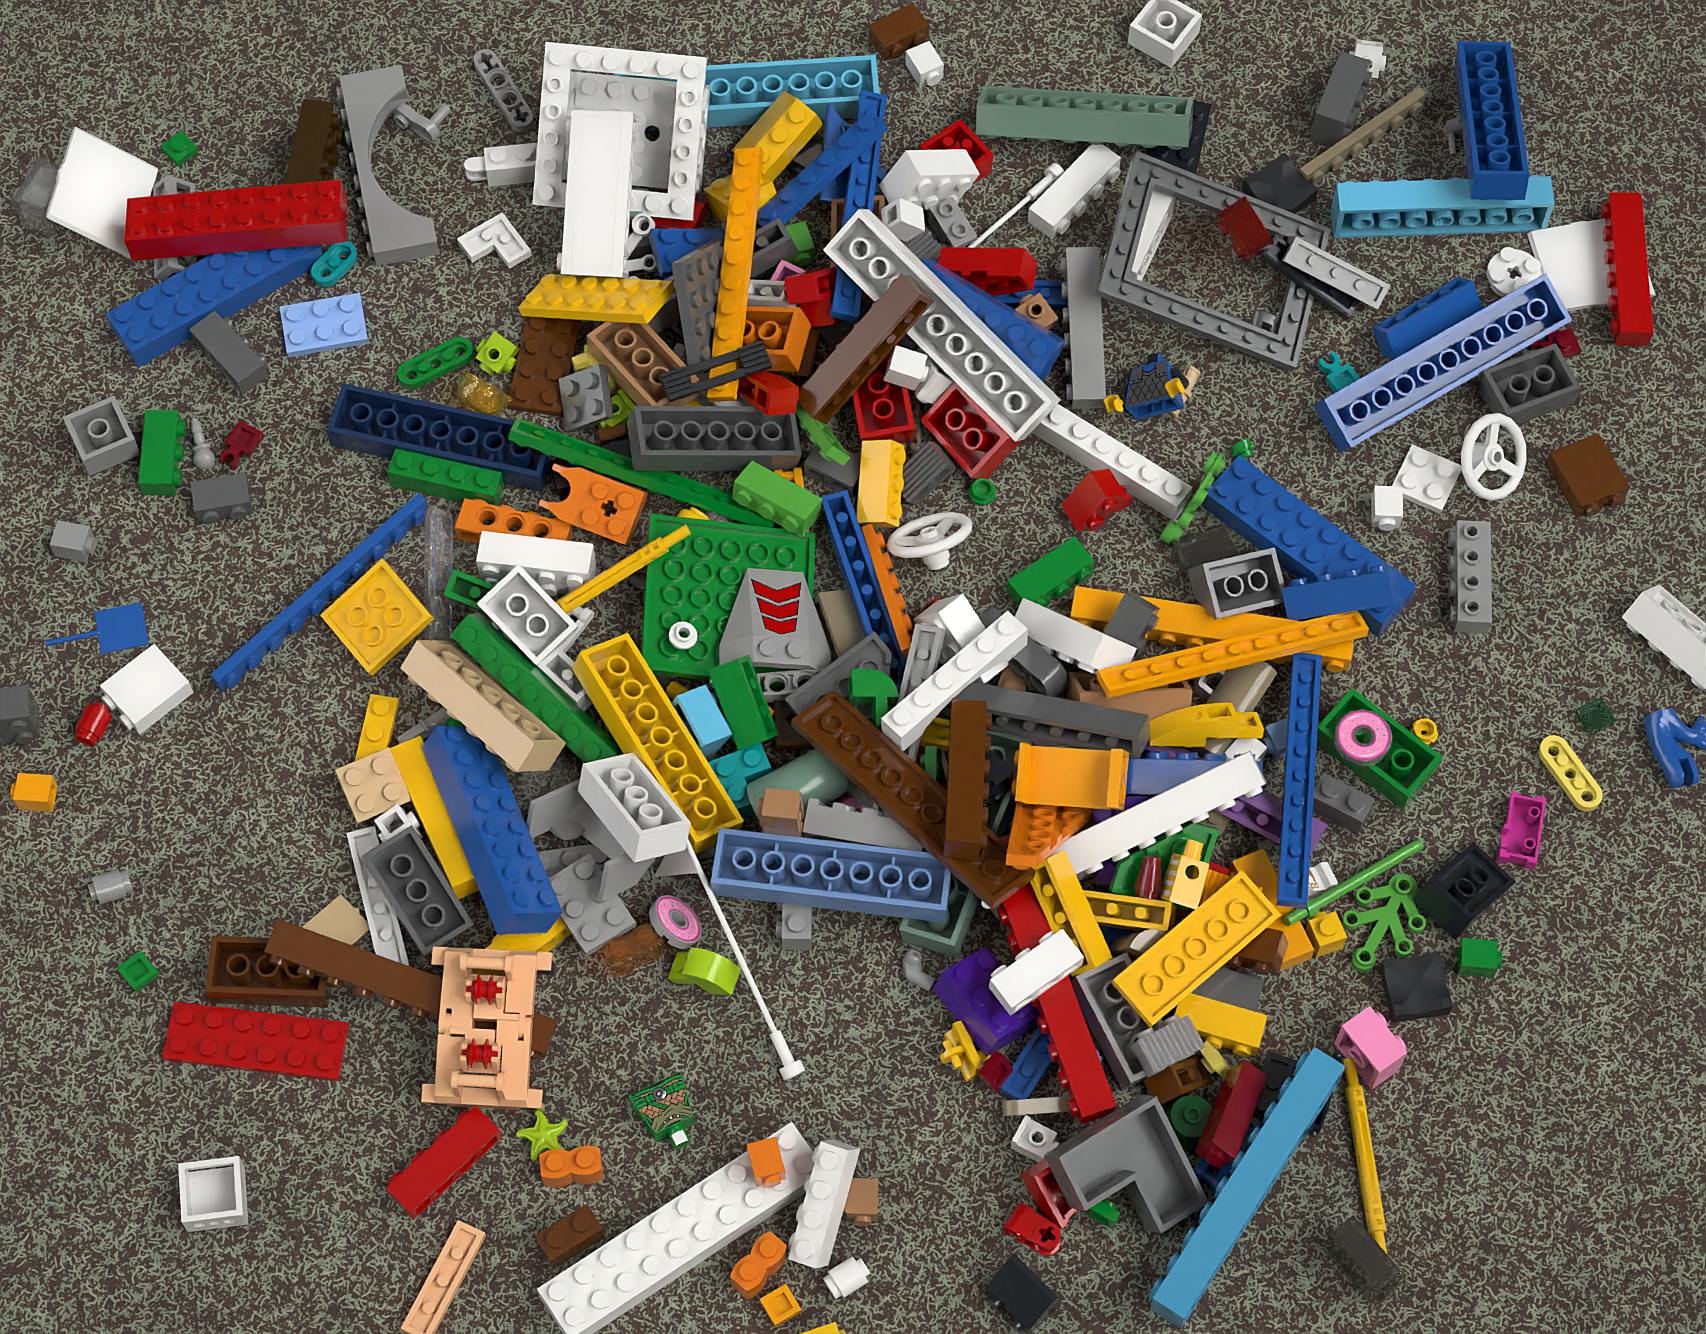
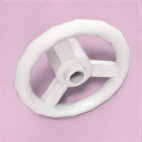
[1461,413,1527,501]
[887,512,973,570]

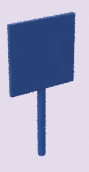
[45,602,149,654]

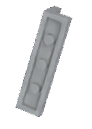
[153,174,196,280]
[1282,236,1390,309]

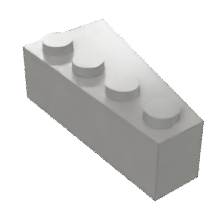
[803,798,928,852]

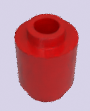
[74,702,112,747]

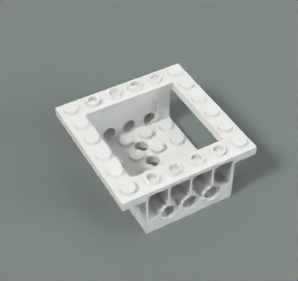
[533,42,710,220]

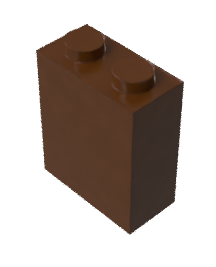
[1545,433,1630,518]

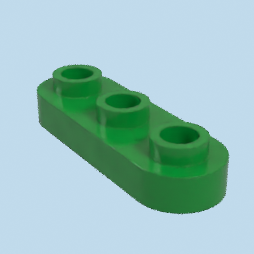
[397,337,474,390]

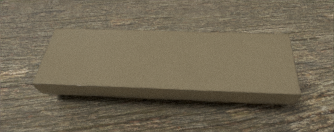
[813,589,866,663]
[1189,661,1277,758]

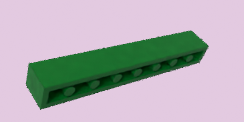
[450,613,624,763]

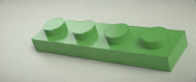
[795,402,850,466]

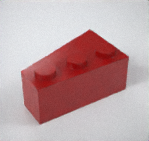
[938,247,1037,297]

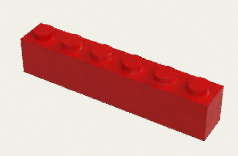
[1601,192,1653,346]

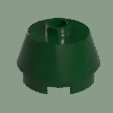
[1164,1094,1213,1152]

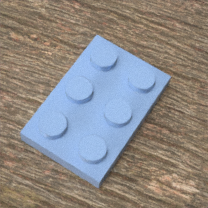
[280,293,369,357]

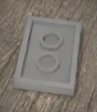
[549,854,636,957]

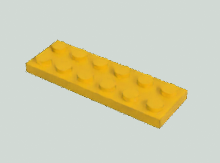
[518,274,676,324]
[1111,870,1281,1027]

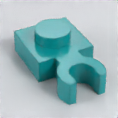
[1318,352,1360,393]

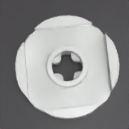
[1486,247,1541,297]

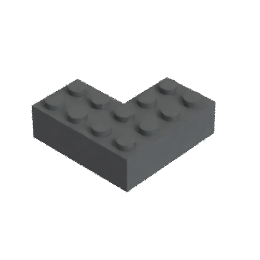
[1044,1094,1208,1233]

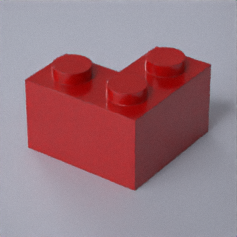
[919,119,994,184]
[783,267,845,328]

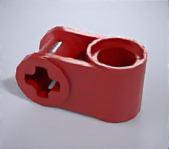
[1002,1203,1061,1256]

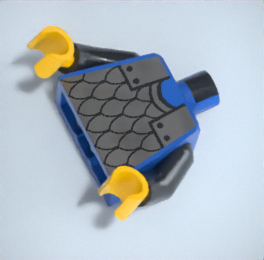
[1103,353,1189,420]

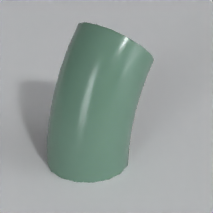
[747,748,848,821]

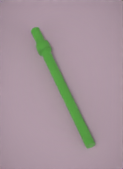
[1283,839,1423,926]

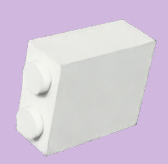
[100,644,193,735]

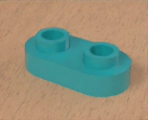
[311,241,358,287]

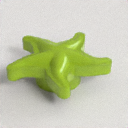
[516,1110,568,1162]

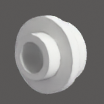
[669,622,697,650]

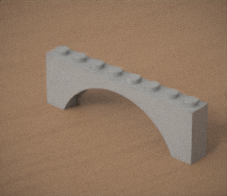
[336,65,439,266]

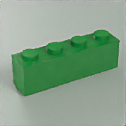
[387,448,504,506]

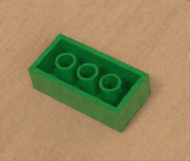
[1317,688,1443,810]

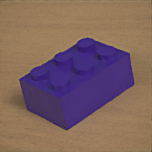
[933,947,1040,1057]

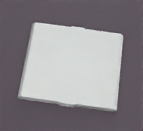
[46,127,158,258]
[1527,219,1655,311]

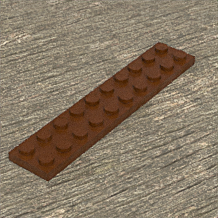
[791,690,1036,910]

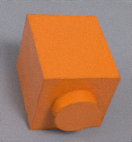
[747,1137,786,1188]

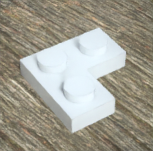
[457,213,532,269]

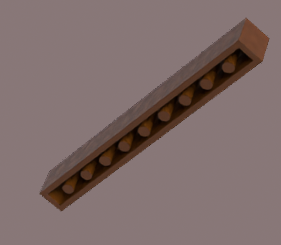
[264,919,558,1060]

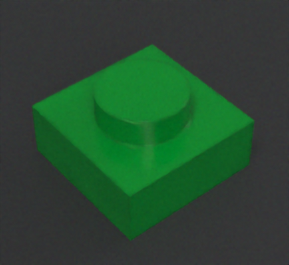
[160,131,199,167]
[117,950,160,993]
[1086,1199,1120,1230]

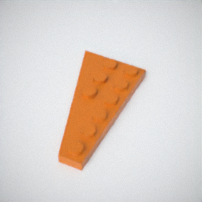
[1006,802,1093,870]

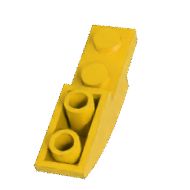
[1148,702,1264,748]

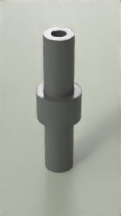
[602,556,645,593]

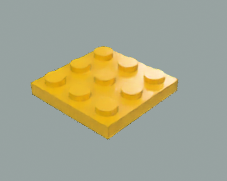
[320,559,435,676]

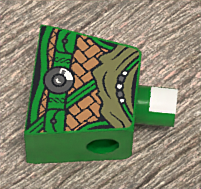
[628,1072,694,1150]

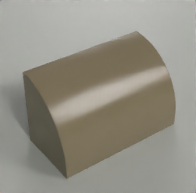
[1108,929,1167,963]

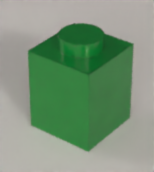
[1457,938,1502,978]

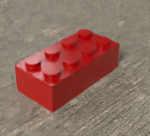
[842,337,916,446]

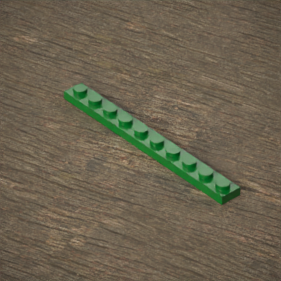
[508,418,775,528]

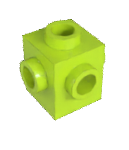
[476,331,520,375]

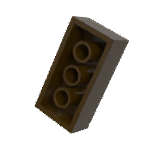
[284,99,344,184]

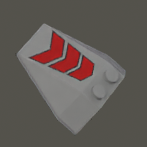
[719,568,831,670]

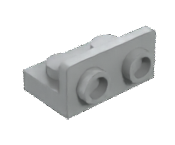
[928,197,977,247]

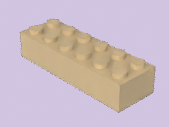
[400,640,566,773]

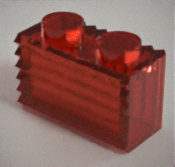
[1216,196,1275,262]

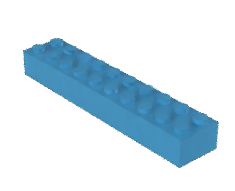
[1149,1047,1345,1329]

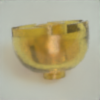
[456,370,512,417]

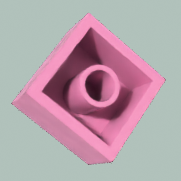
[1334,1006,1407,1090]

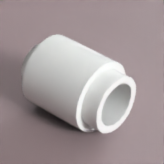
[823,1256,870,1299]

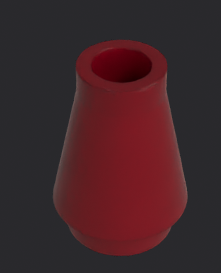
[1133,855,1163,900]

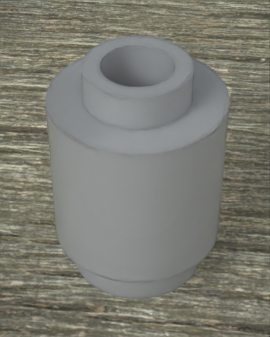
[87,869,133,905]

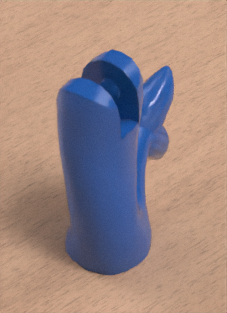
[1644,709,1706,788]

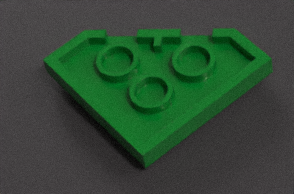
[1109,820,1219,911]

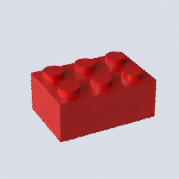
[921,382,1022,479]

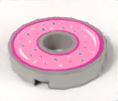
[649,895,702,949]

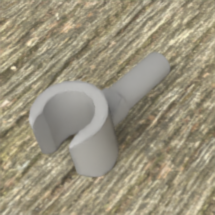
[1443,118,1461,156]

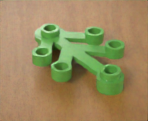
[1159,451,1226,545]
[1342,874,1426,973]

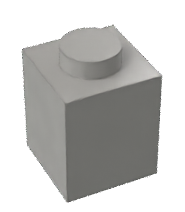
[49,520,97,562]

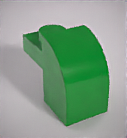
[847,669,898,732]

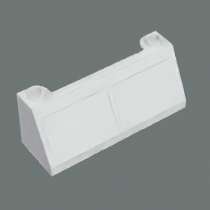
[557,110,640,279]

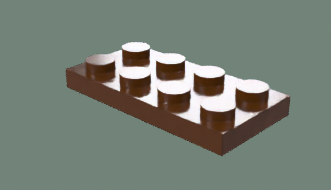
[507,316,581,417]

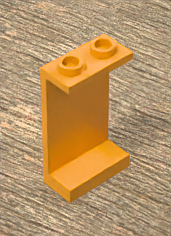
[1012,743,1129,811]

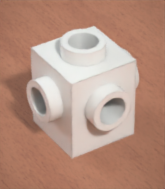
[1349,39,1386,81]
[374,804,423,842]

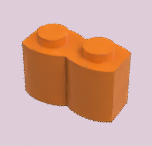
[539,1146,603,1188]
[730,1231,787,1299]

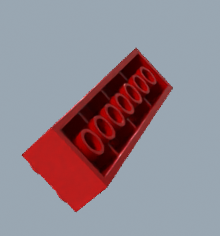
[124,179,347,261]

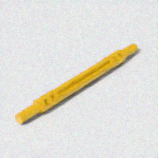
[555,524,691,614]
[1343,1058,1388,1264]

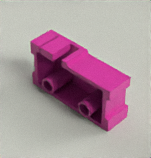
[1496,791,1546,870]

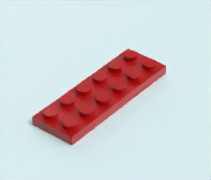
[162,1002,350,1081]

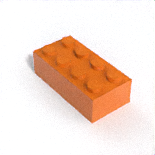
[711,306,811,372]

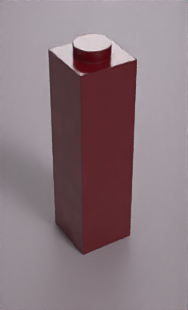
[1195,1060,1268,1169]

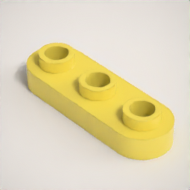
[1538,735,1603,812]

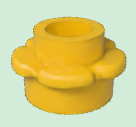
[1410,718,1438,745]

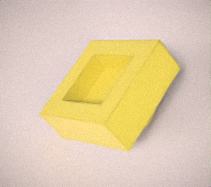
[1200,1041,1230,1078]

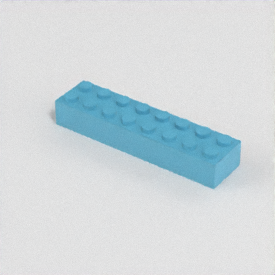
[1330,175,1555,238]

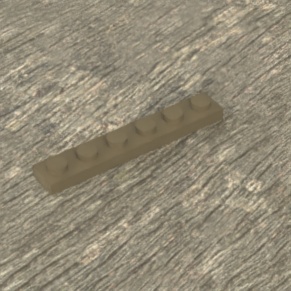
[1299,86,1426,185]

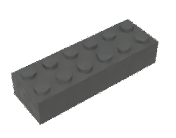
[627,406,802,471]

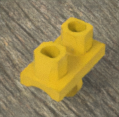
[940,1021,991,1082]

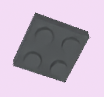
[559,364,613,432]

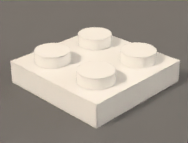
[1392,445,1462,514]

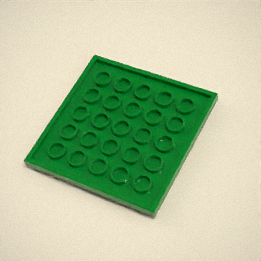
[641,513,815,689]

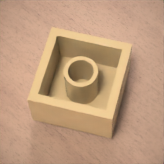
[335,747,412,825]

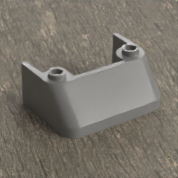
[526,779,656,902]

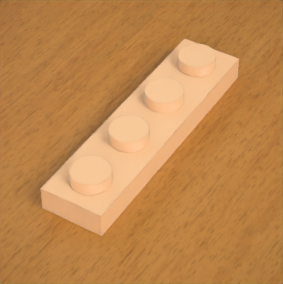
[401,1220,486,1334]

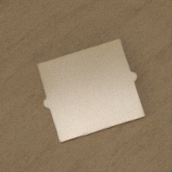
[303,894,370,945]

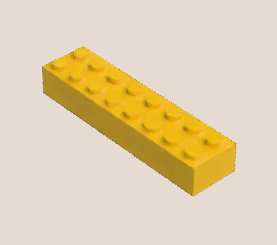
[572,633,744,854]

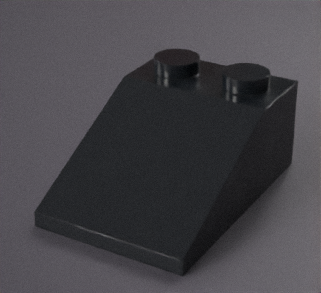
[1413,842,1516,940]

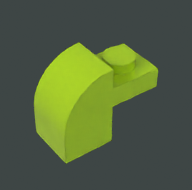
[668,947,741,995]

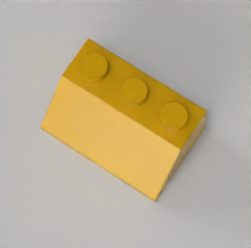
[731,91,823,182]

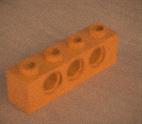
[455,498,573,544]

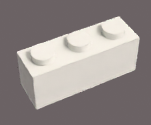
[989,929,1084,1016]

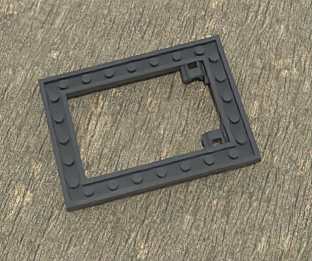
[1095,151,1331,372]

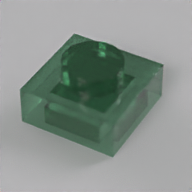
[1575,697,1616,736]

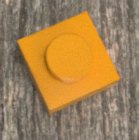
[760,1284,802,1328]

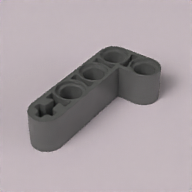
[978,606,1067,698]

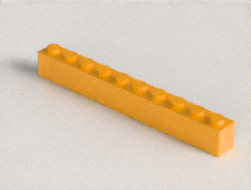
[1071,586,1354,673]

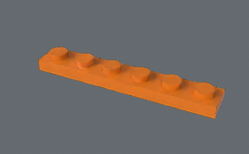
[861,523,914,662]

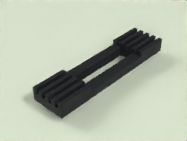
[659,340,772,403]

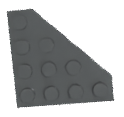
[672,238,724,366]
[784,632,892,789]

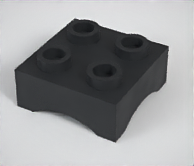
[1241,153,1318,214]
[1379,951,1453,1023]

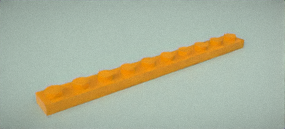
[707,147,764,402]
[1097,610,1369,698]

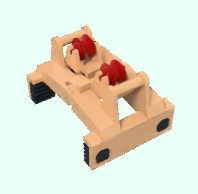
[421,947,555,1111]

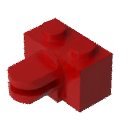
[1061,469,1133,532]

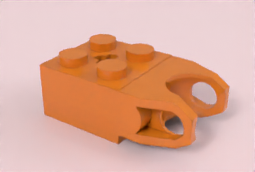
[539,463,649,545]

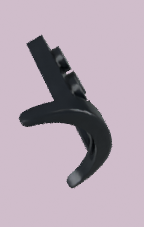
[1255,1051,1342,1137]

